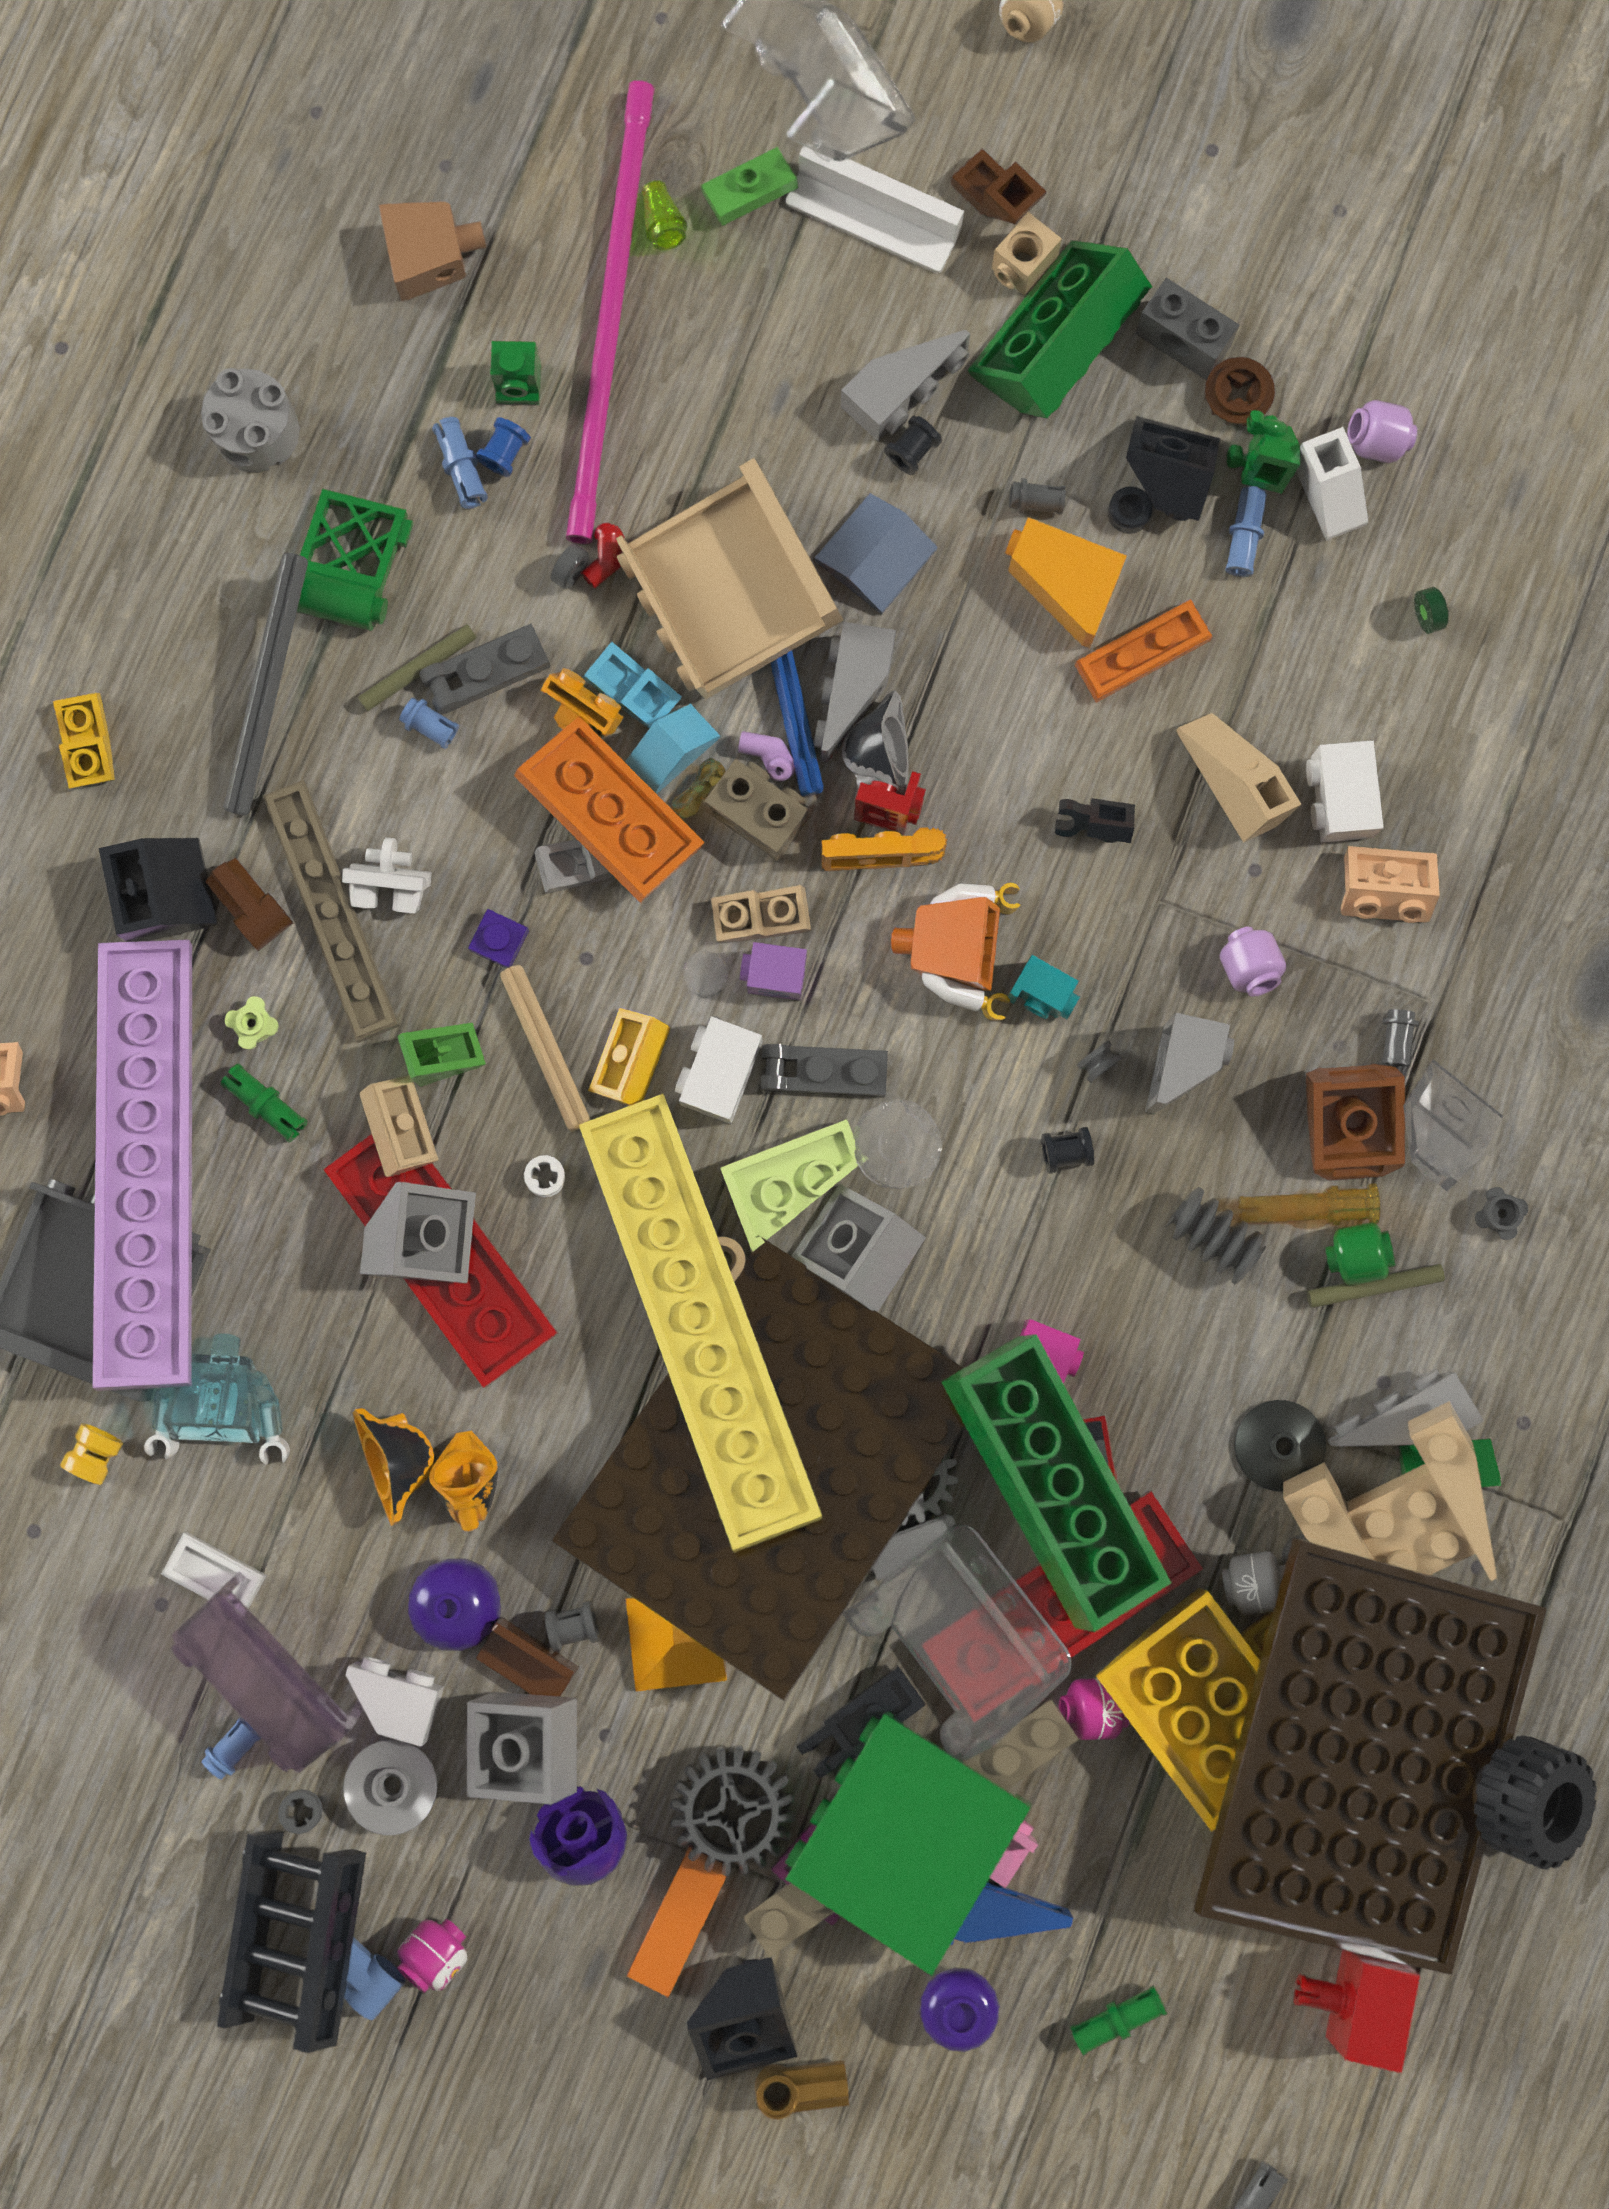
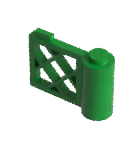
[297,489,414,631]

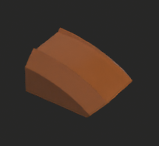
[1306,1064,1405,1181]

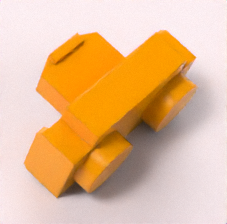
[540,668,624,736]

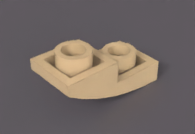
[711,885,811,943]

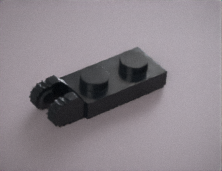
[796,1665,926,1778]

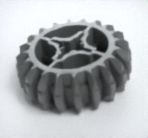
[670,1745,795,1876]

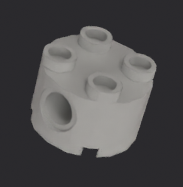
[201,368,300,473]

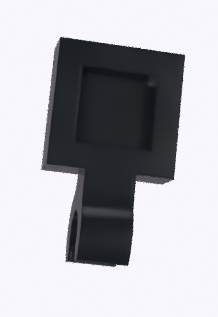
[1055,798,1135,843]

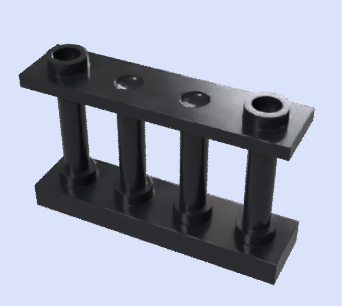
[217,1830,367,2054]

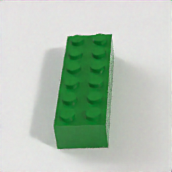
[942,1334,1171,1632]

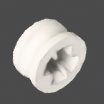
[524,1155,565,1198]

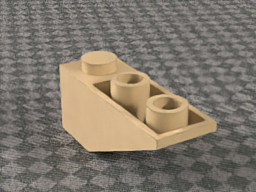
[1176,713,1301,843]

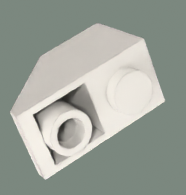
[1296,427,1368,540]
[346,1657,444,1747]

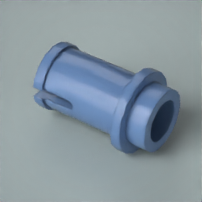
[399,698,460,749]
[202,1717,262,1779]

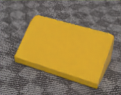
[588,1008,670,1106]

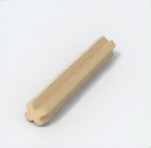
[500,964,591,1132]

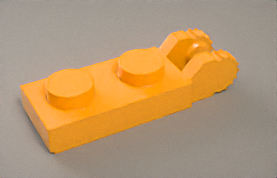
[821,827,947,871]

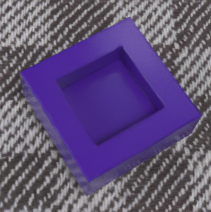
[468,909,529,969]

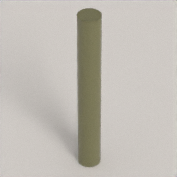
[358,624,477,712]
[1307,1264,1445,1308]

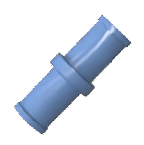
[432,417,488,509]

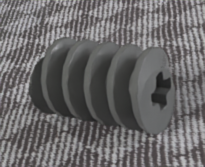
[1165,1187,1266,1285]

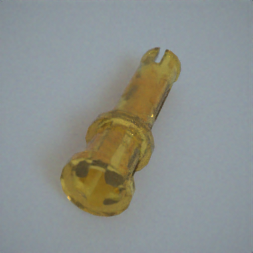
[1238,1183,1380,1226]

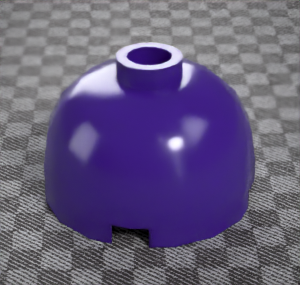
[408,1558,501,1651]
[529,1786,627,1886]

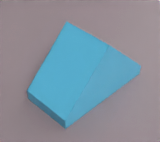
[625,704,720,794]

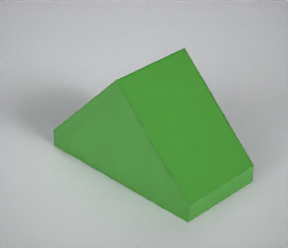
[397,1022,486,1087]

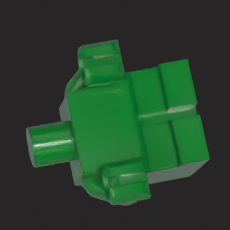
[1226,410,1300,494]

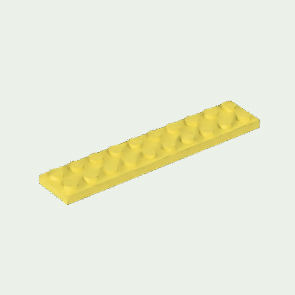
[579,1094,823,1552]

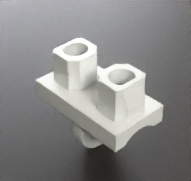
[342,838,432,913]

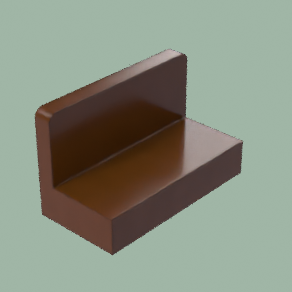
[475,1617,579,1697]

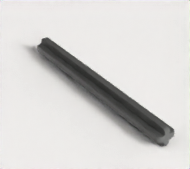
[224,553,308,815]

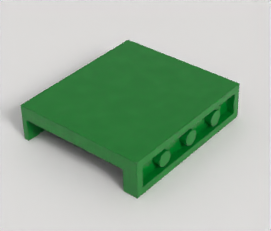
[785,1711,1032,1976]

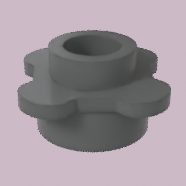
[1475,1187,1528,1240]

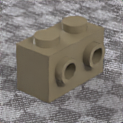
[704,758,808,862]

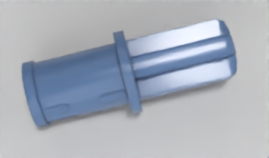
[1225,486,1267,577]

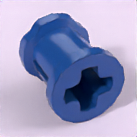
[476,417,531,477]

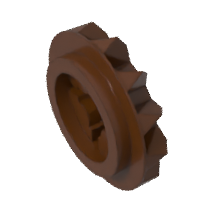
[1204,357,1275,427]

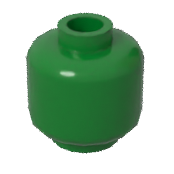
[1325,1222,1396,1286]

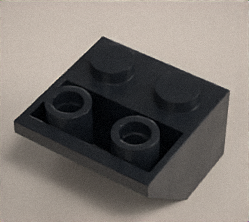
[98,838,218,942]

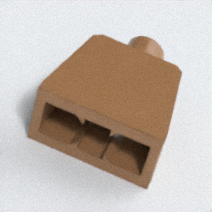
[379,201,487,301]

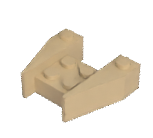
[1283,1401,1497,1581]

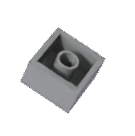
[467,1692,577,1804]

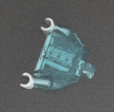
[144,1333,290,1465]

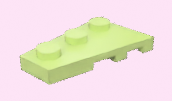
[720,1119,863,1252]

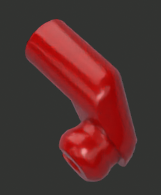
[580,522,625,589]

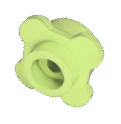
[225,996,279,1050]

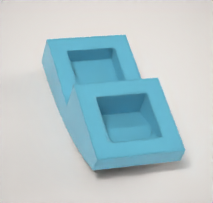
[582,642,682,729]

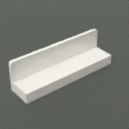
[786,140,964,274]

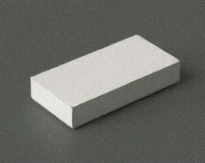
[161,1532,267,1617]

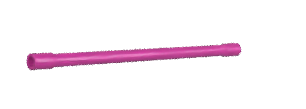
[566,80,654,544]

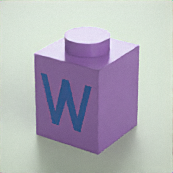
[740,942,807,1001]

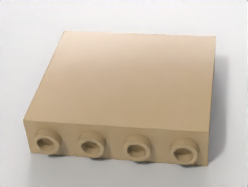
[616,458,844,700]

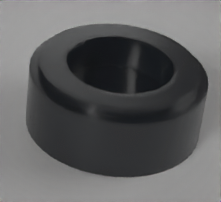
[1107,486,1153,534]

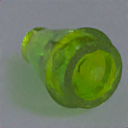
[641,180,687,250]

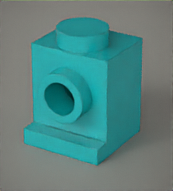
[1008,955,1080,1020]

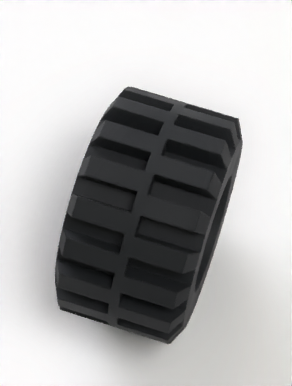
[1474,1735,1597,1870]

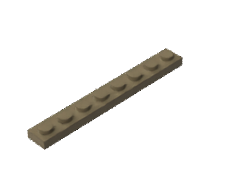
[743,1699,1079,1958]

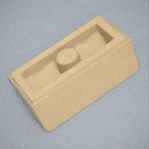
[360,1075,438,1177]

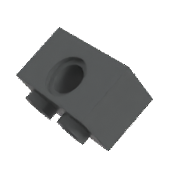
[1135,277,1240,380]

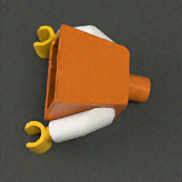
[891,883,1020,1021]

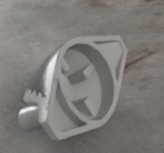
[842,690,909,795]

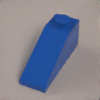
[951,1882,1073,1945]

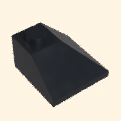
[1126,416,1220,521]
[687,1957,798,2081]

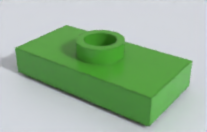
[701,147,798,226]

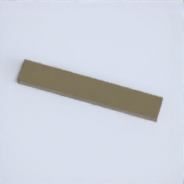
[263,780,400,1043]

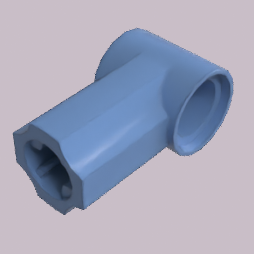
[344,1938,406,2020]

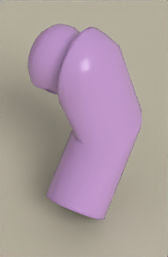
[738,731,795,782]

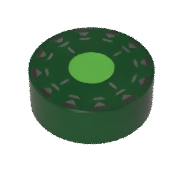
[1414,587,1449,634]

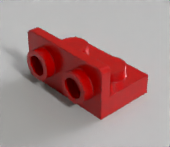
[854,771,926,835]

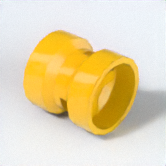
[60,1423,123,1485]

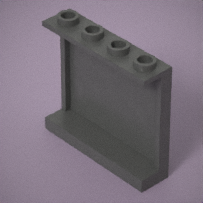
[0,1178,211,1401]

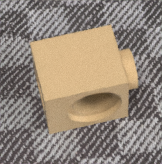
[992,212,1062,296]

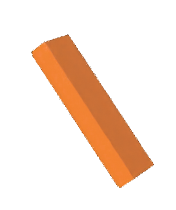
[1074,599,1213,703]
[627,1844,727,1997]

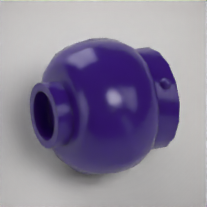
[920,1967,999,2052]

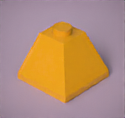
[626,1597,727,1692]

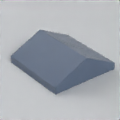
[814,493,938,615]

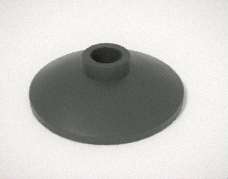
[1234,1400,1326,1492]

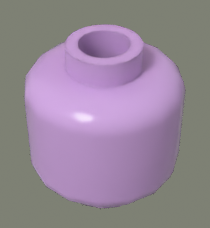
[1347,400,1417,463]
[1219,927,1286,996]

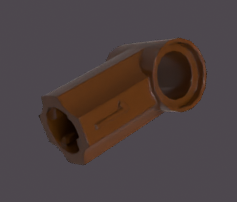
[206,858,294,951]

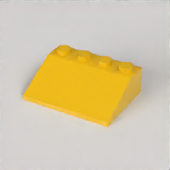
[1096,1587,1260,1832]

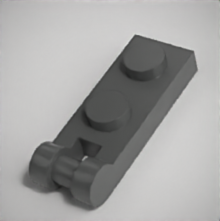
[419,623,551,714]
[760,1044,888,1097]

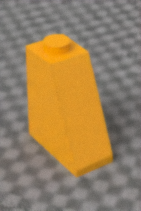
[1005,517,1127,648]

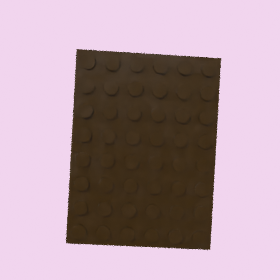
[552,1238,965,1702]
[1193,1537,1547,1975]

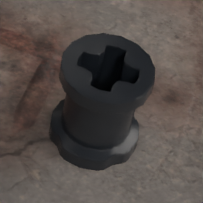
[884,415,942,475]
[1041,1127,1094,1174]

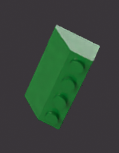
[967,240,1153,419]

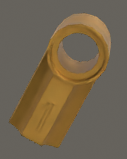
[754,2060,849,2120]

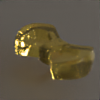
[671,758,726,818]

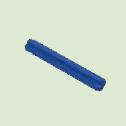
[770,651,823,796]

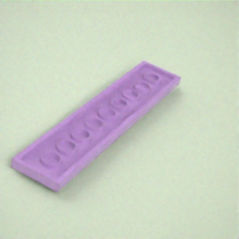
[93,940,192,1391]

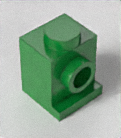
[490,341,541,405]

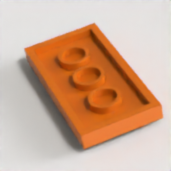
[514,716,704,903]

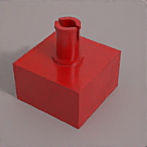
[1294,1950,1420,2073]

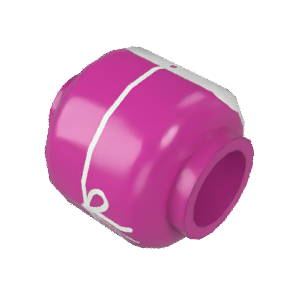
[1059,1679,1130,1740]
[397,1919,467,1993]

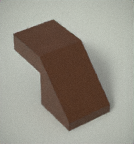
[951,148,1047,224]

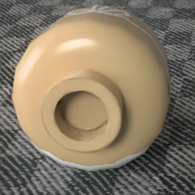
[999,0,1063,43]

